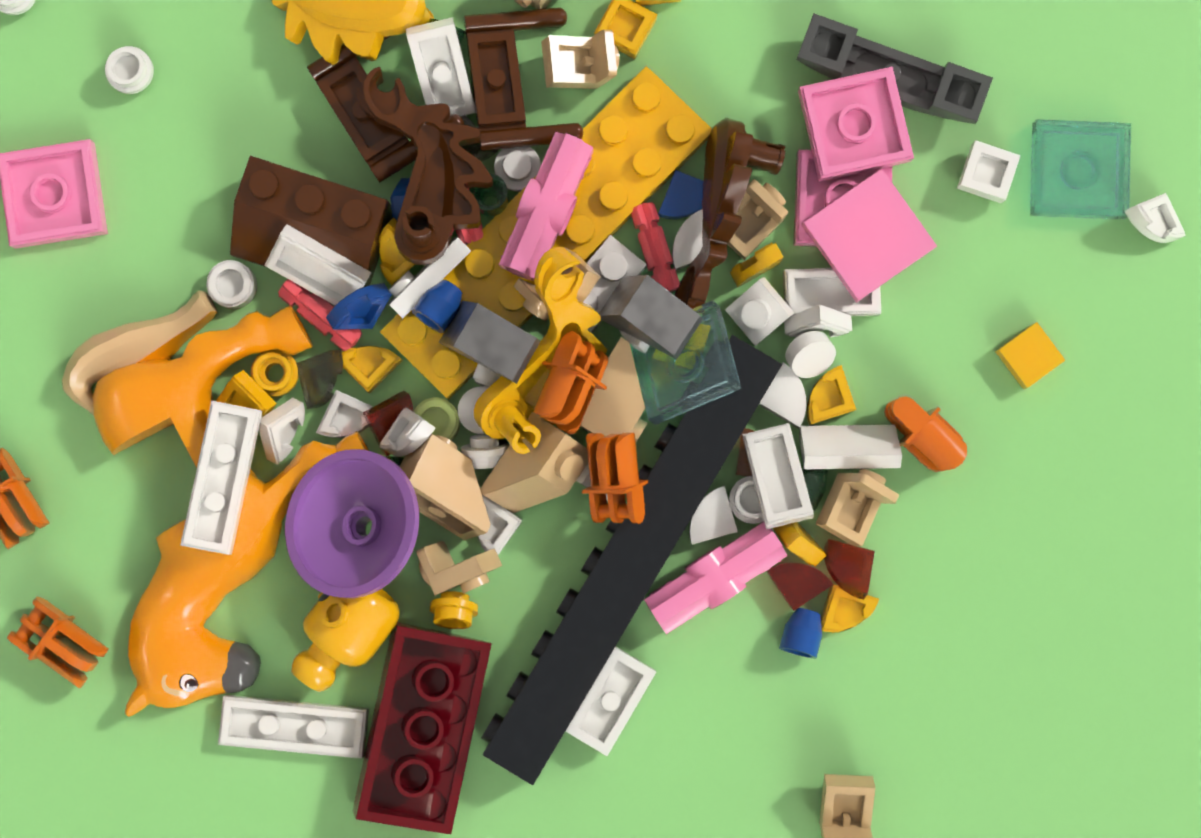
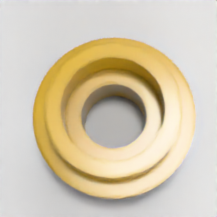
[250,350,299,397]
[429,591,478,629]

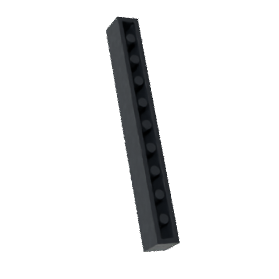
[481,335,782,785]

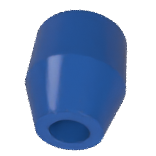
[412,280,463,333]
[779,608,823,659]

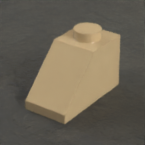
[580,337,648,442]
[480,411,588,513]
[400,434,491,541]

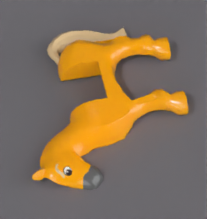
[62,291,369,717]

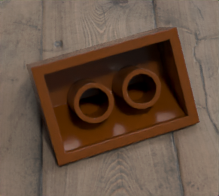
[230,156,392,287]

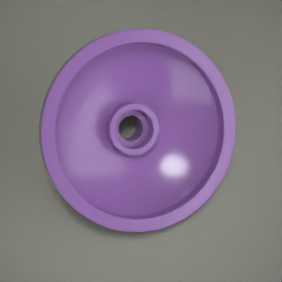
[285,449,419,598]

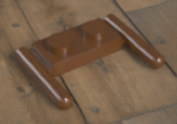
[464,8,584,151]
[307,36,464,183]

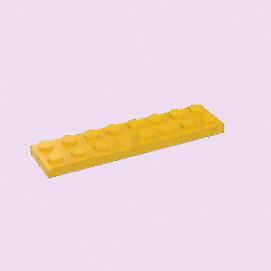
[380,66,712,400]

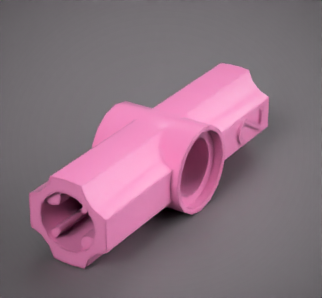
[499,132,594,281]
[644,521,788,634]

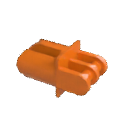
[534,331,608,435]
[884,396,967,472]
[582,433,648,524]
[0,448,50,549]
[7,597,109,689]

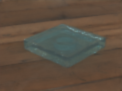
[1030,119,1131,220]
[631,300,742,425]

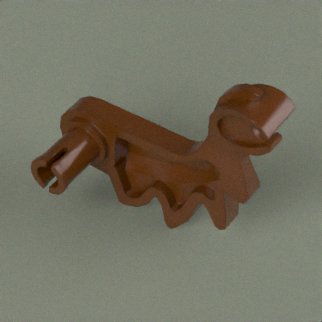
[356,67,493,265]
[675,118,786,317]

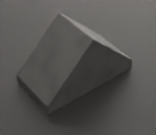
[599,275,703,359]
[439,301,540,384]

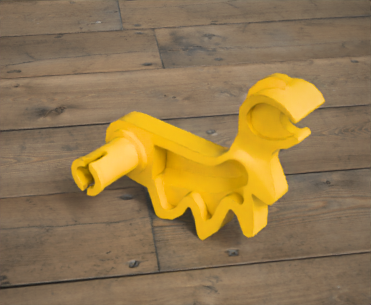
[272,0,434,65]
[474,247,607,454]

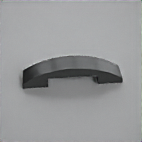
[796,13,993,124]

